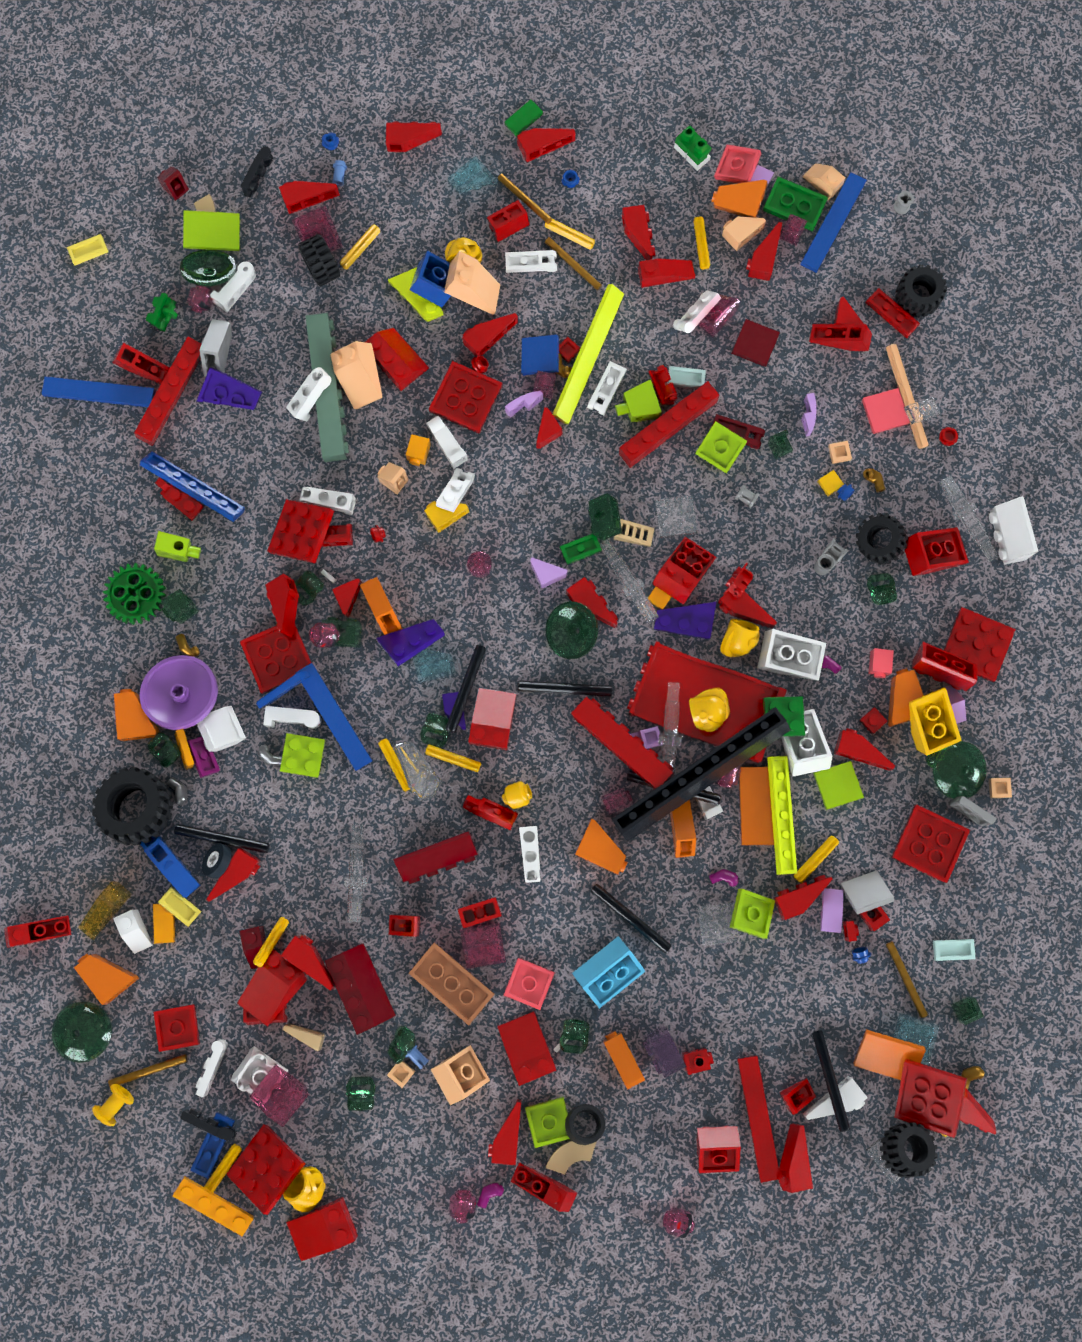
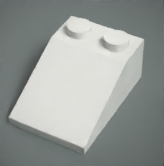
[757,629,826,681]
[781,709,832,776]

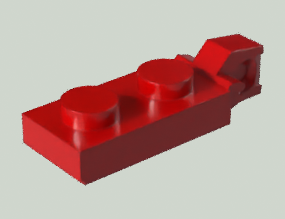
[155,477,204,521]
[463,795,518,830]

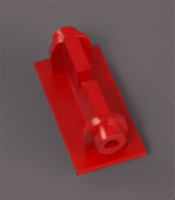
[648,365,678,405]
[723,563,753,597]

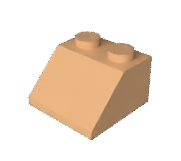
[431,1045,490,1105]

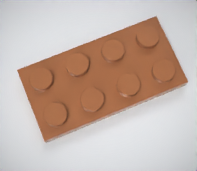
[408,942,494,1025]

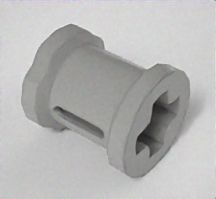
[894,191,914,214]
[735,485,760,509]

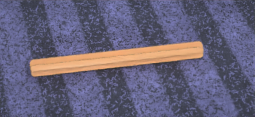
[886,344,928,449]

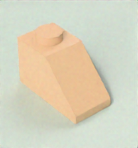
[803,164,845,200]
[722,216,766,251]
[377,462,408,494]

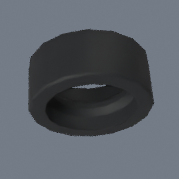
[565,1104,605,1145]

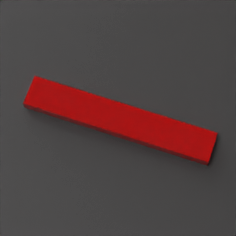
[737,1055,780,1183]

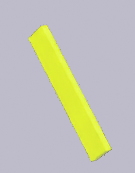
[767,756,797,875]

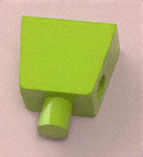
[615,380,662,422]
[154,531,201,562]

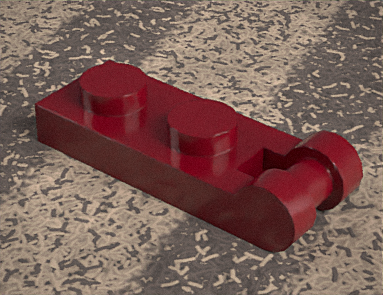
[712,414,765,449]

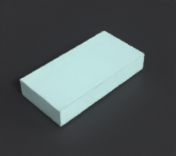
[667,366,706,389]
[933,939,976,961]

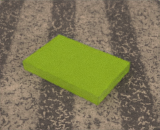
[183,210,240,251]

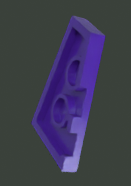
[197,367,262,410]
[376,619,445,666]

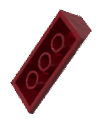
[393,831,478,885]
[325,943,396,1035]

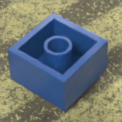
[409,251,451,307]

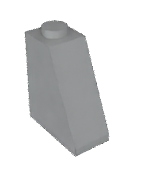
[199,319,232,377]

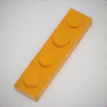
[173,1176,254,1237]

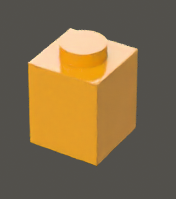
[405,434,431,466]

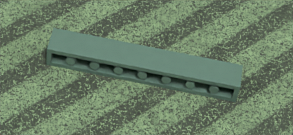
[306,313,349,462]

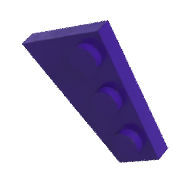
[654,602,716,640]

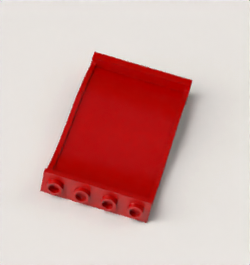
[627,641,787,764]

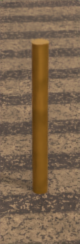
[498,174,552,224]
[545,237,602,291]
[886,941,928,1018]
[108,1054,188,1087]

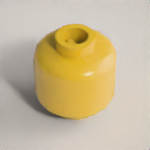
[502,781,532,809]

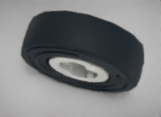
[202,843,232,879]

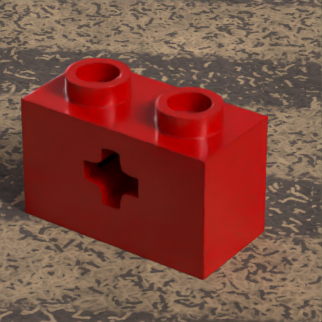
[457,897,502,928]

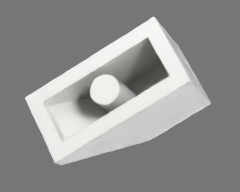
[113,910,153,954]

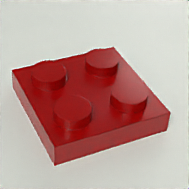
[153,1004,200,1052]

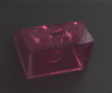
[292,206,343,251]
[460,923,506,969]
[249,1064,309,1127]

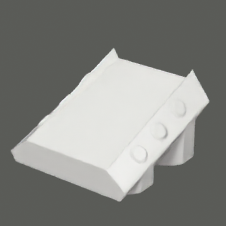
[197,706,246,752]
[231,1046,288,1104]

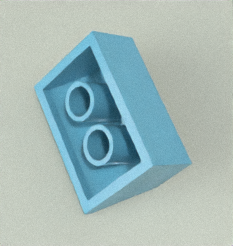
[572,936,646,1009]

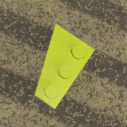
[388,267,444,322]

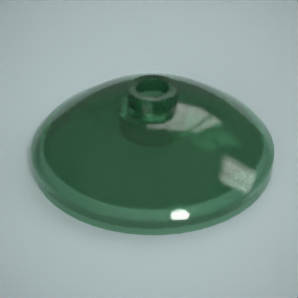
[180,250,236,287]
[546,602,598,659]
[933,741,987,799]
[52,1002,112,1063]

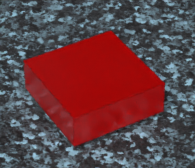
[559,337,581,363]

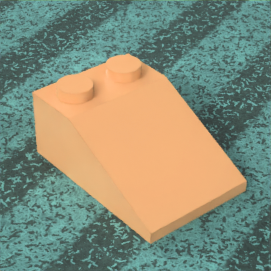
[444,251,500,315]
[330,341,383,409]

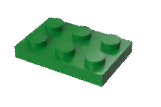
[763,177,828,231]

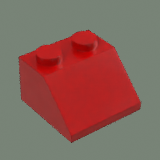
[697,1125,741,1173]

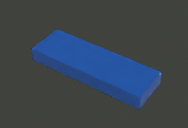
[256,670,310,709]
[190,1112,235,1179]

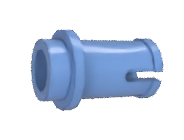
[332,160,347,186]
[404,1043,429,1069]

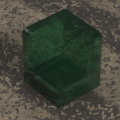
[767,429,793,459]
[951,996,984,1025]

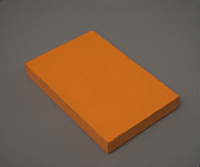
[853,1029,926,1080]

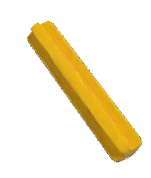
[693,216,710,270]
[545,219,595,250]
[340,224,380,270]
[378,739,413,792]
[425,745,481,772]
[794,835,839,883]
[253,917,289,967]
[204,1144,242,1193]

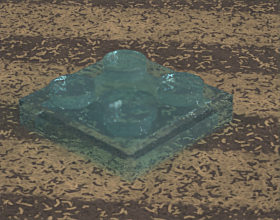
[893,1013,939,1065]

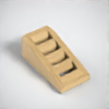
[614,519,654,547]
[283,1023,325,1051]

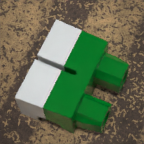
[674,126,712,171]

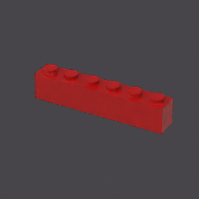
[134,336,202,446]
[619,381,720,468]
[571,696,674,790]

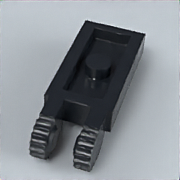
[241,146,273,198]
[180,1108,237,1141]

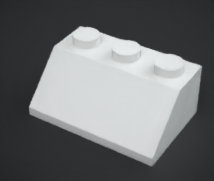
[989,496,1038,565]

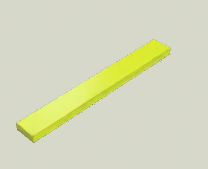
[552,284,624,424]

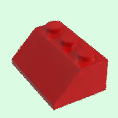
[365,328,429,391]
[912,642,977,691]

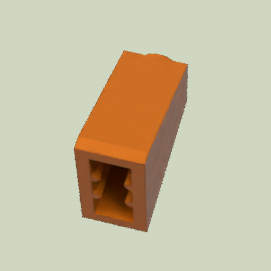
[711,180,768,218]
[360,577,403,635]
[888,668,924,727]
[114,689,161,741]
[670,800,696,858]
[575,819,628,875]
[74,954,139,1005]
[603,1031,645,1090]

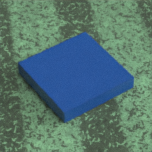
[521,335,559,376]

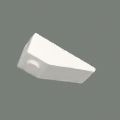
[802,1076,867,1120]

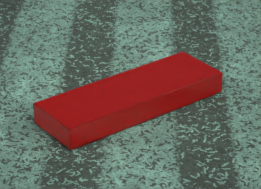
[865,288,920,338]

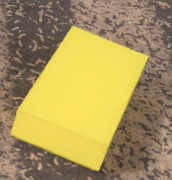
[67,234,109,265]
[158,887,202,927]

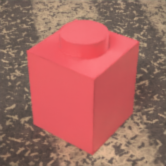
[869,648,894,678]

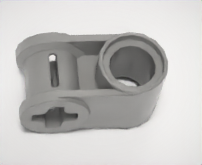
[814,539,849,575]

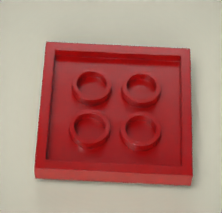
[429,361,503,434]
[267,499,334,564]
[944,607,1016,682]
[240,624,312,694]
[891,804,970,883]
[894,1059,967,1138]
[226,1124,306,1215]

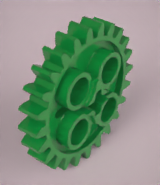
[103,563,166,625]

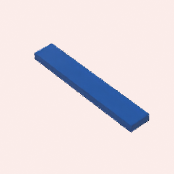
[800,172,867,273]
[42,377,156,407]
[140,452,245,522]
[296,663,373,771]

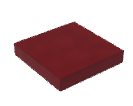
[731,319,780,367]

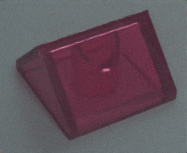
[698,294,740,338]

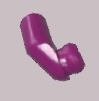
[822,655,842,674]
[708,869,739,887]
[477,1183,504,1209]

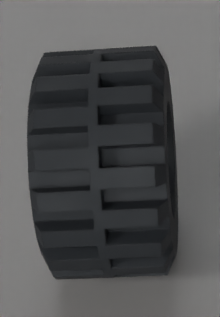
[298,234,340,287]
[895,265,947,317]
[856,513,908,564]
[880,1122,938,1178]

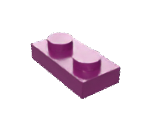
[188,736,220,778]

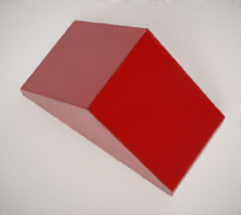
[834,296,864,324]
[536,407,562,449]
[332,578,362,618]
[388,915,420,937]
[779,1078,816,1115]

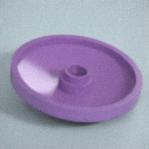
[140,655,218,730]

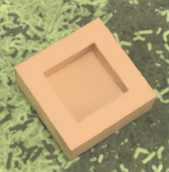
[828,441,852,464]
[989,778,1012,798]
[387,1058,415,1088]

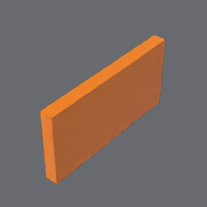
[739,767,774,845]

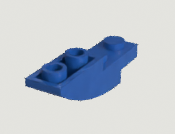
[140,835,201,899]

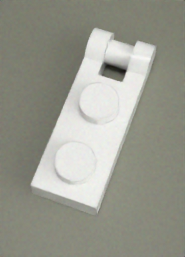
[505,250,557,273]
[673,290,721,333]
[587,361,627,416]
[436,468,475,512]
[195,1039,228,1097]

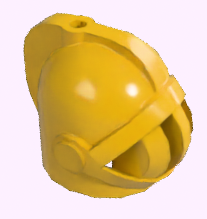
[445,237,482,263]
[720,619,760,657]
[689,688,730,732]
[283,1166,325,1213]

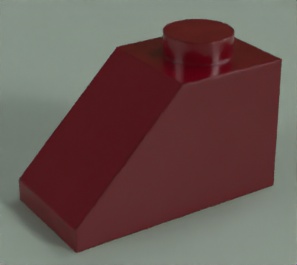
[157,166,189,201]
[239,926,266,969]

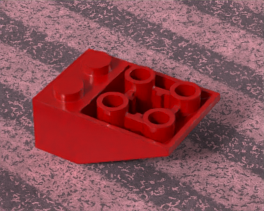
[652,537,716,605]

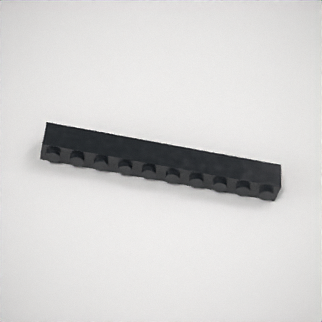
[612,707,790,842]

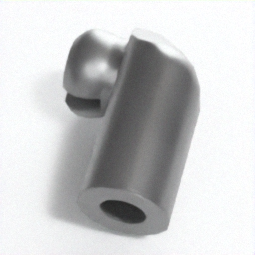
[257,745,282,765]
[167,777,188,805]

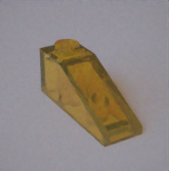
[78,881,132,940]

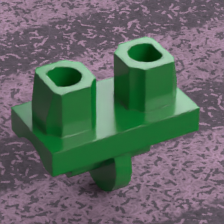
[146,293,178,332]

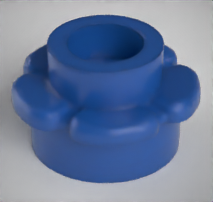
[322,132,339,150]
[562,170,579,188]
[837,484,855,501]
[852,947,871,964]

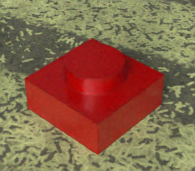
[859,707,887,735]
[842,920,859,942]

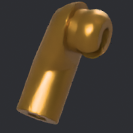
[556,354,572,378]
[863,468,886,493]
[175,634,200,657]
[961,1066,985,1090]

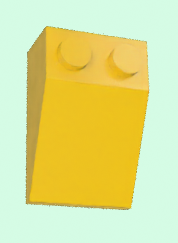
[909,687,962,756]

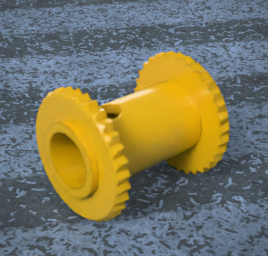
[92,1084,134,1126]

